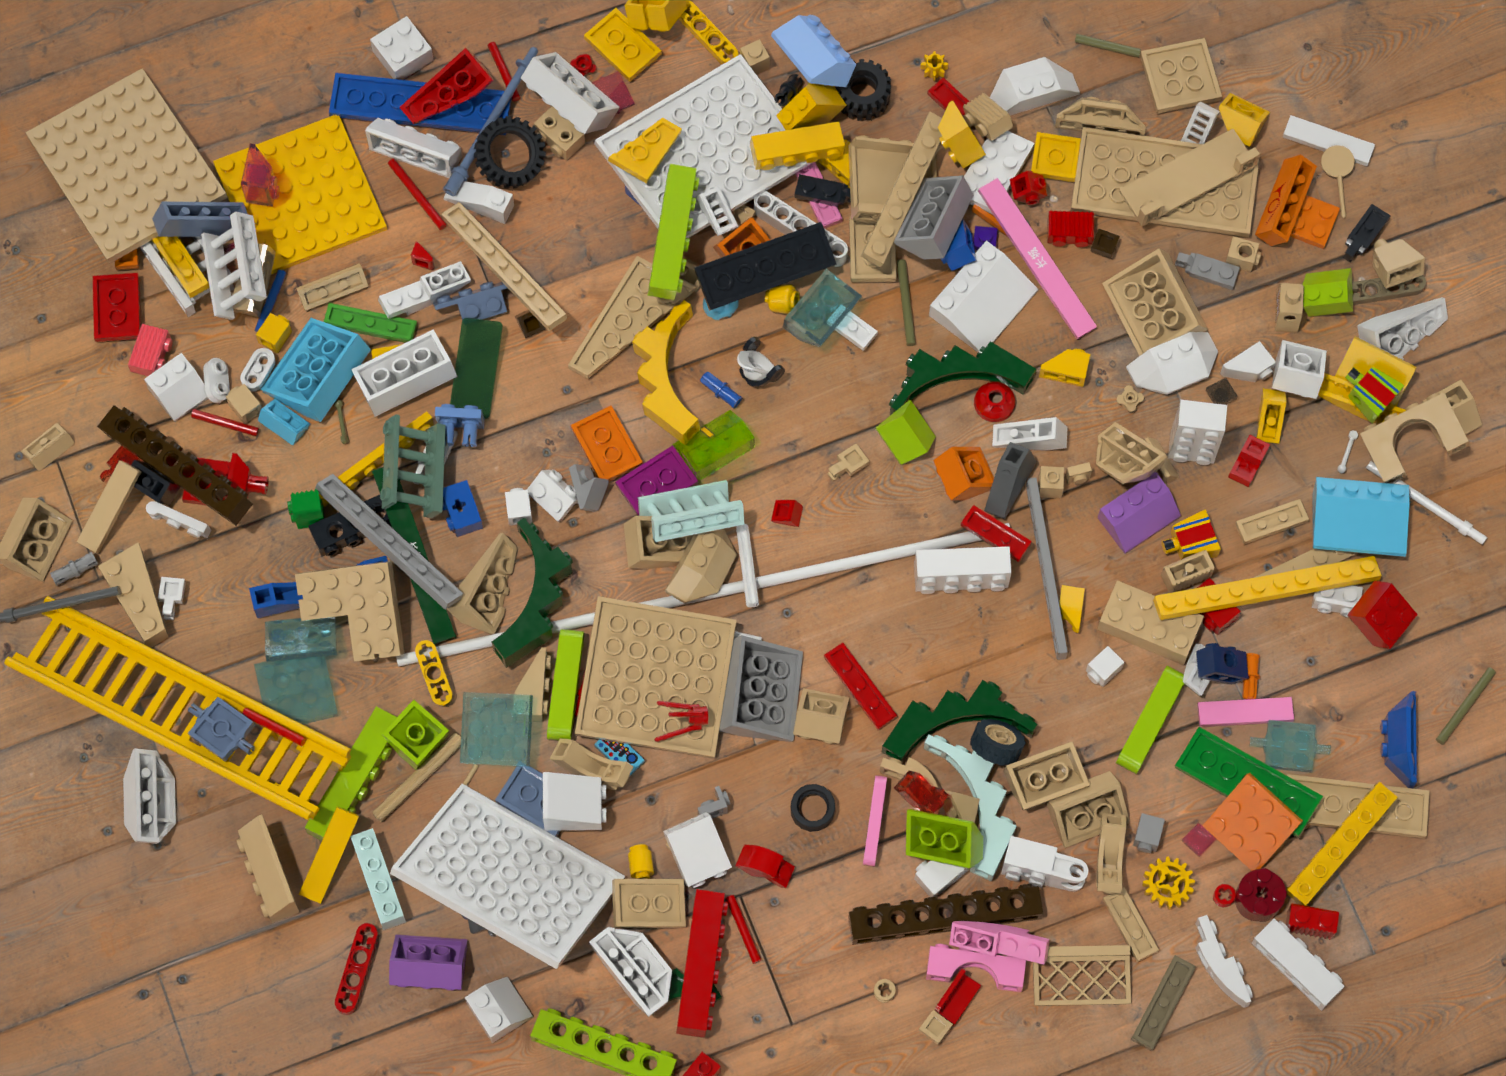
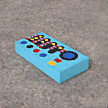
[594,739,645,776]

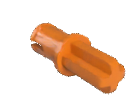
[1242,653,1260,700]

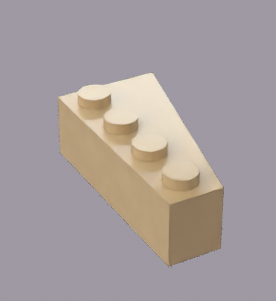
[98,542,169,648]

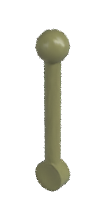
[334,400,349,444]

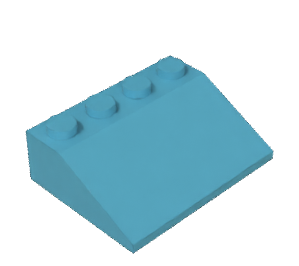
[260,318,371,422]
[1312,477,1409,557]

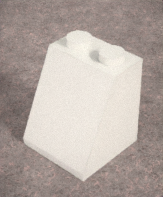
[543,772,606,831]

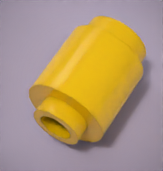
[628,844,654,879]

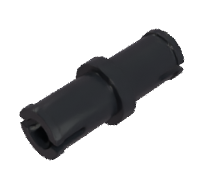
[774,74,802,106]

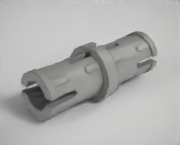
[50,552,98,586]

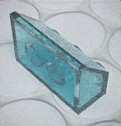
[783,269,862,347]

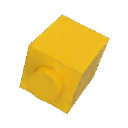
[256,313,292,354]

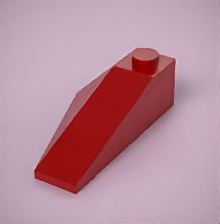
[400,48,494,124]

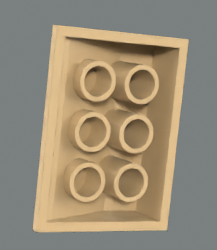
[1102,248,1208,356]

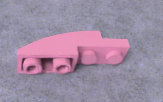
[949,921,1050,965]

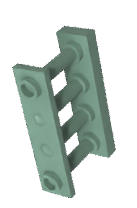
[380,414,445,518]

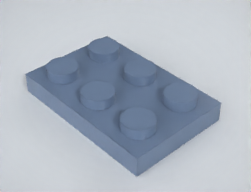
[495,761,560,837]

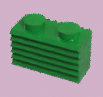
[287,489,325,529]

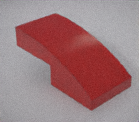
[1228,435,1270,487]

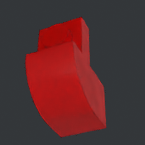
[735,844,795,888]

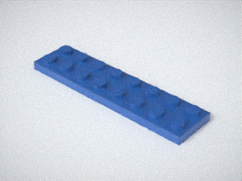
[329,73,512,135]

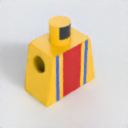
[1161,510,1221,560]

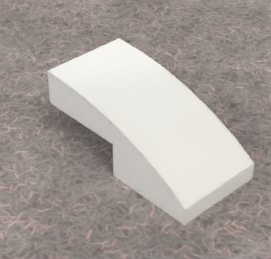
[1183,644,1210,696]

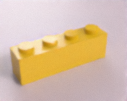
[750,122,845,170]

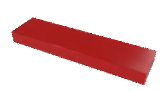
[824,642,897,731]

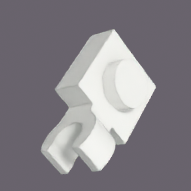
[158,577,186,620]

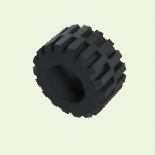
[835,59,891,121]

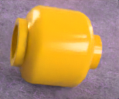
[765,284,800,314]

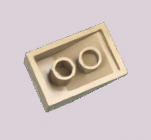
[624,516,693,569]

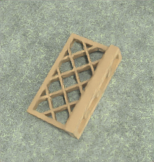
[1033,945,1131,1006]

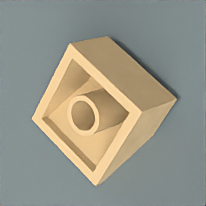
[793,688,849,744]

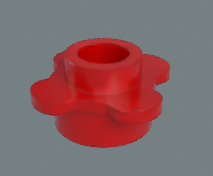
[570,54,596,76]

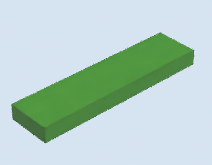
[324,303,417,343]

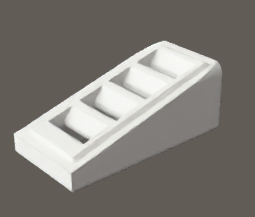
[1181,102,1220,144]
[696,186,739,236]

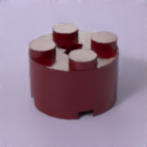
[1235,868,1287,922]

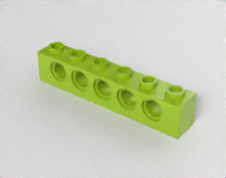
[530,1008,677,1076]

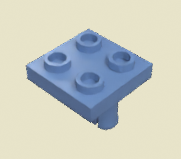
[435,404,485,447]

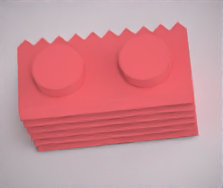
[128,324,173,376]

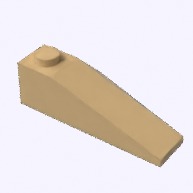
[447,533,517,634]

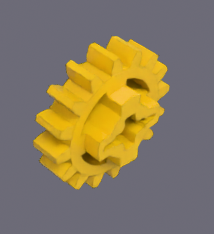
[1142,856,1195,910]

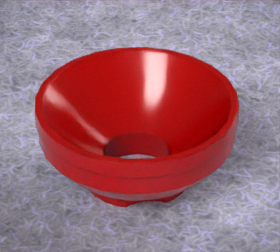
[974,381,1016,422]

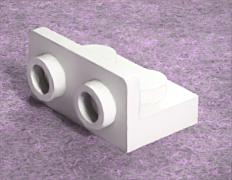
[1312,585,1363,617]

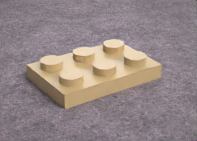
[849,216,896,282]
[612,879,686,928]

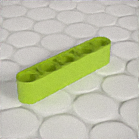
[547,629,584,741]
[1116,666,1185,774]

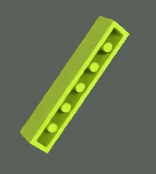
[647,164,699,300]
[305,706,397,841]

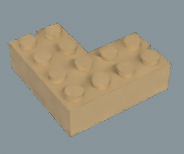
[295,561,405,661]

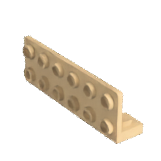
[1119,129,1260,226]

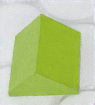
[875,400,936,465]

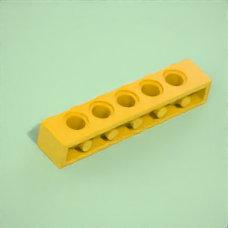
[1286,781,1398,906]

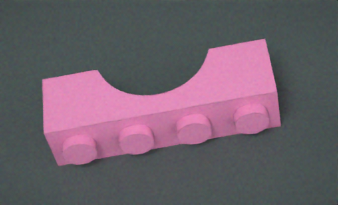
[926,944,1026,992]

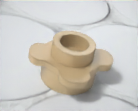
[1116,385,1144,412]

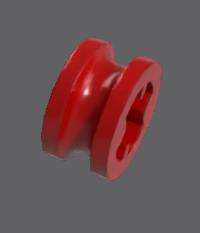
[1213,884,1236,908]

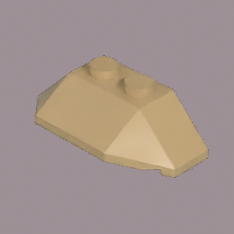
[1055,97,1146,136]
[1096,422,1167,484]
[664,529,737,603]

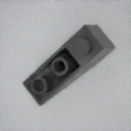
[984,442,1037,519]

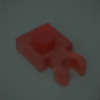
[100,446,140,482]

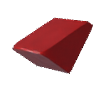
[411,241,435,270]
[771,500,803,527]

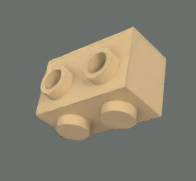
[534,106,585,161]

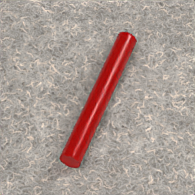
[487,42,521,102]
[191,409,259,436]
[242,707,306,746]
[725,895,761,964]

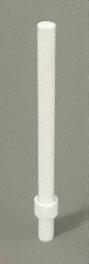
[1366,461,1487,545]

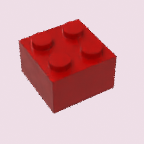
[1347,581,1418,649]

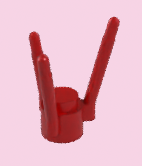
[654,701,708,742]

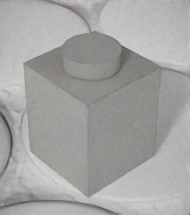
[1133,813,1165,853]

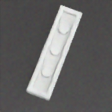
[1283,115,1375,166]

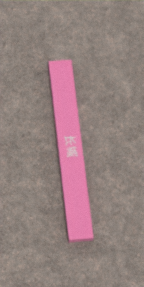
[978,178,1097,340]

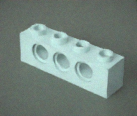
[350,828,406,931]

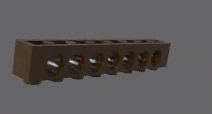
[97,405,253,526]
[848,884,1043,945]

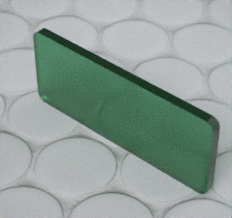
[450,318,503,420]

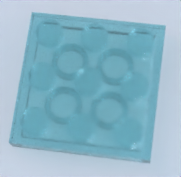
[254,648,338,724]
[460,692,533,766]

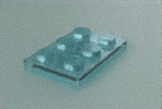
[265,617,337,662]

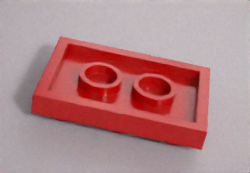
[92,273,141,342]

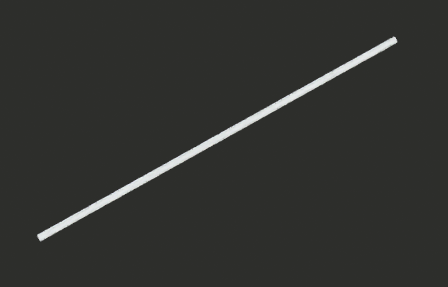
[396,523,1010,667]

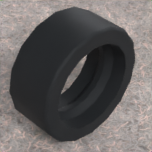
[790,784,835,832]

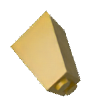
[776,83,847,130]

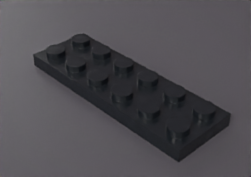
[694,222,837,311]

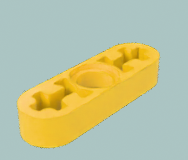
[415,640,452,706]

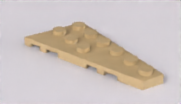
[568,256,696,379]

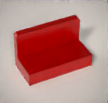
[935,968,981,1026]

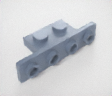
[433,281,507,325]

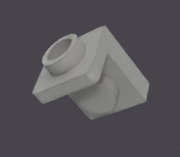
[697,786,730,819]

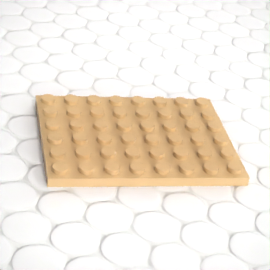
[25,68,228,264]

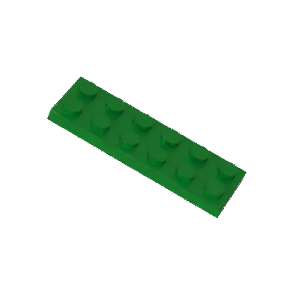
[1175,727,1323,838]

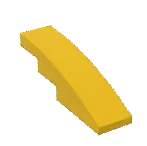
[1318,373,1406,434]

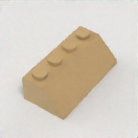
[236,814,299,923]

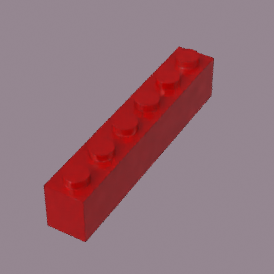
[676,889,728,1038]

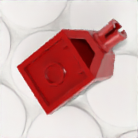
[182,453,269,506]

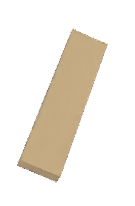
[77,460,141,553]

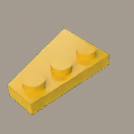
[608,118,682,184]

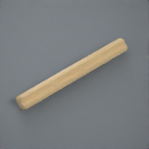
[373,733,464,822]

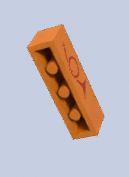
[1255,154,1317,246]

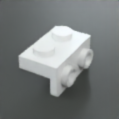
[528,469,578,522]

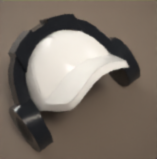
[737,337,785,387]

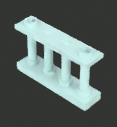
[638,480,744,542]

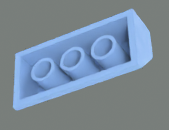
[771,15,856,87]

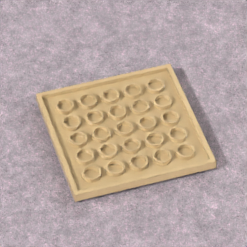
[574,596,736,758]

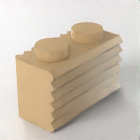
[963,93,1013,141]
[1161,550,1215,593]

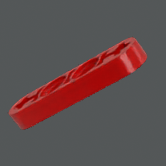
[335,923,379,1015]

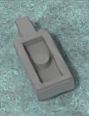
[1175,252,1240,290]

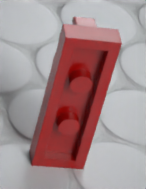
[960,505,1032,562]

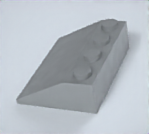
[719,635,803,742]

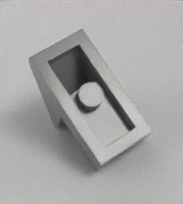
[569,464,609,512]

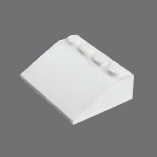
[929,241,1038,352]

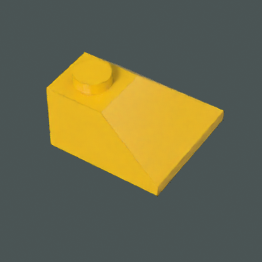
[1219,93,1270,147]

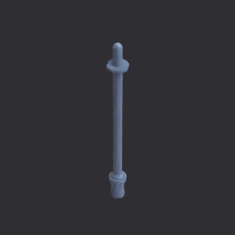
[443,47,538,196]

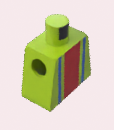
[1345,367,1404,424]

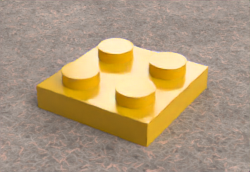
[1031,132,1081,182]

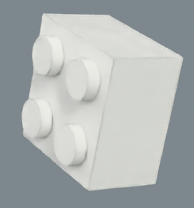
[370,16,434,80]
[1272,340,1327,399]

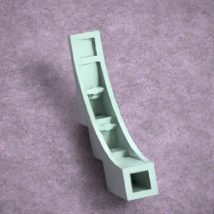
[924,735,1016,881]

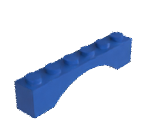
[249,556,388,618]

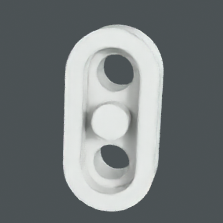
[240,348,275,391]
[203,358,230,403]

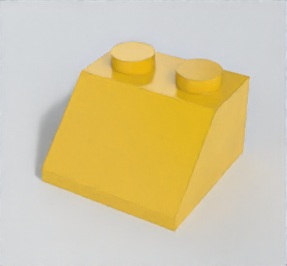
[938,101,986,169]

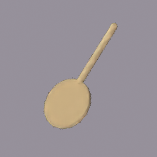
[1321,145,1355,218]

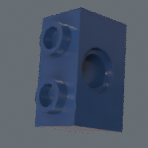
[1196,643,1249,685]

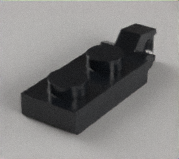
[794,174,851,207]
[1343,204,1391,262]

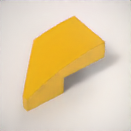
[1059,585,1085,633]

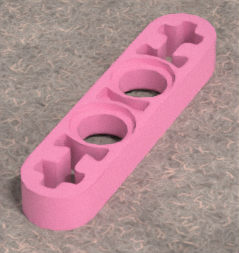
[863,775,887,866]

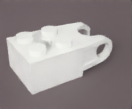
[1001,836,1088,891]

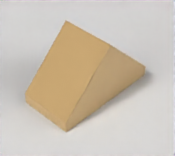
[936,790,980,823]

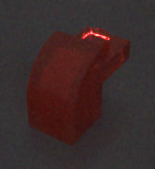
[894,770,949,813]

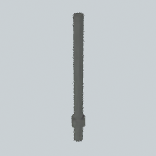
[0,586,121,623]

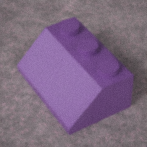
[1098,472,1181,554]
[389,935,467,990]

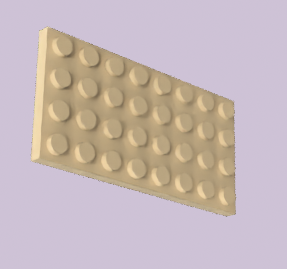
[1071,127,1260,237]

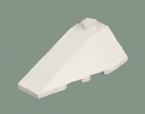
[1357,297,1448,360]

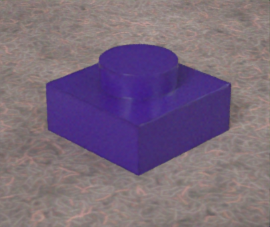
[973,226,997,250]

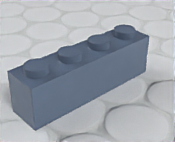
[152,201,248,237]

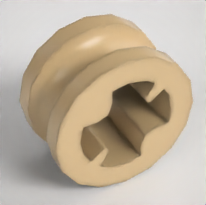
[874,979,896,1003]

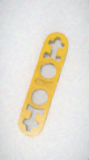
[678,0,739,65]

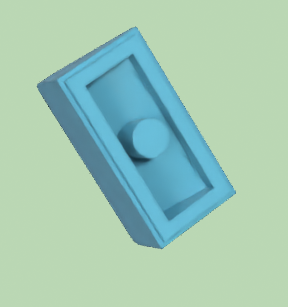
[258,399,310,445]

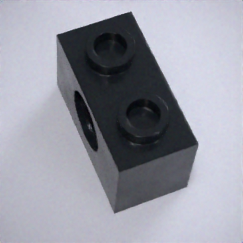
[131,460,180,505]

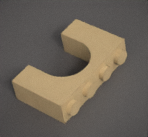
[1360,392,1471,484]

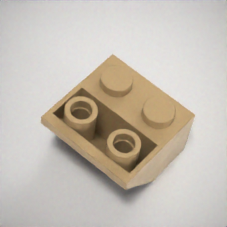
[1421,380,1482,448]

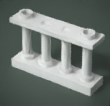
[201,212,267,320]
[140,237,234,317]

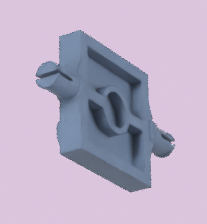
[187,697,255,762]

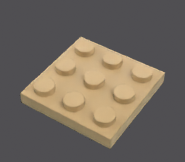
[1140,38,1222,114]

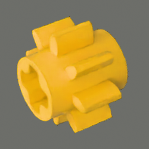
[920,51,948,81]

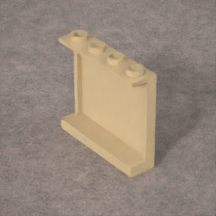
[848,135,940,222]

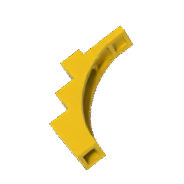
[632,300,700,445]

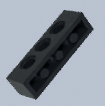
[308,495,392,557]

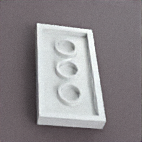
[964,131,1035,214]

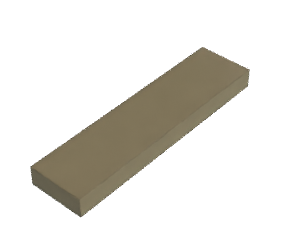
[1131,955,1196,1051]

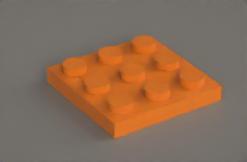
[1202,773,1303,871]

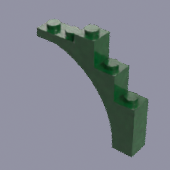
[889,341,1037,415]
[491,518,573,668]
[881,680,1038,763]

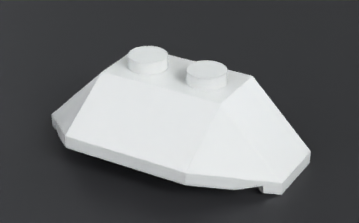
[990,57,1080,116]
[1126,332,1218,395]
[123,748,176,844]
[589,927,672,1017]

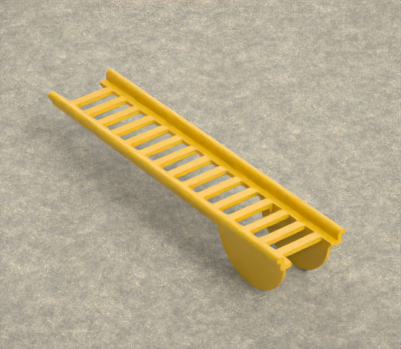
[4,596,352,820]

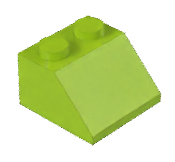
[1303,268,1353,317]
[382,700,449,770]

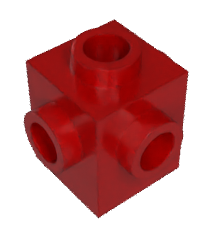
[1009,171,1047,205]

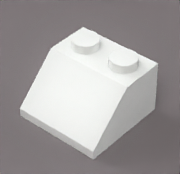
[144,353,208,422]
[465,977,533,1043]

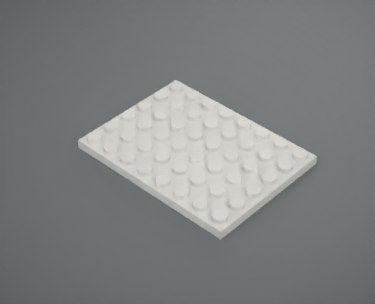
[594,54,812,238]
[390,784,625,969]

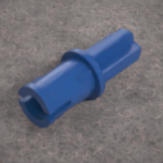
[700,372,742,409]

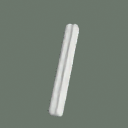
[736,524,759,608]

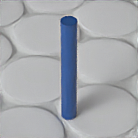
[255,270,286,332]

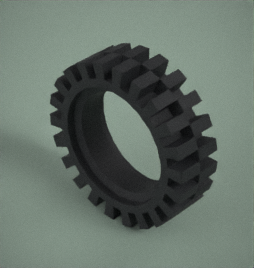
[474,116,546,189]

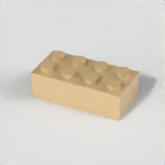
[1097,580,1204,665]

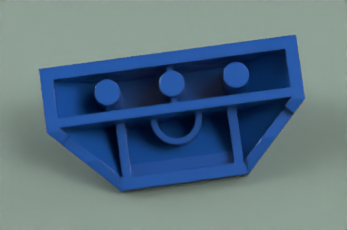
[1380,691,1417,789]

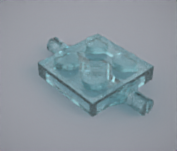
[1249,720,1331,773]

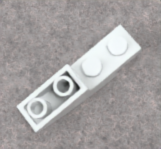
[378,261,471,319]
[1195,915,1253,1008]

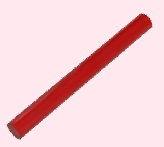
[387,158,447,230]

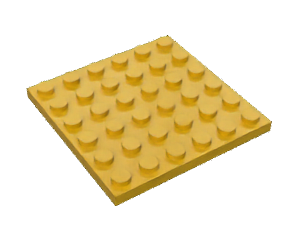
[213,115,387,274]

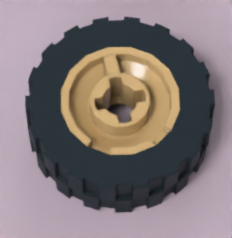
[970,719,1025,765]

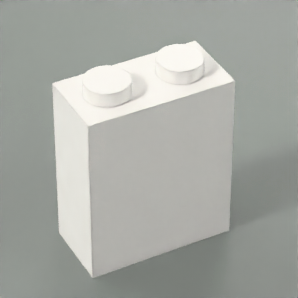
[663,812,732,888]

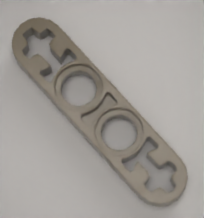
[1352,275,1426,305]

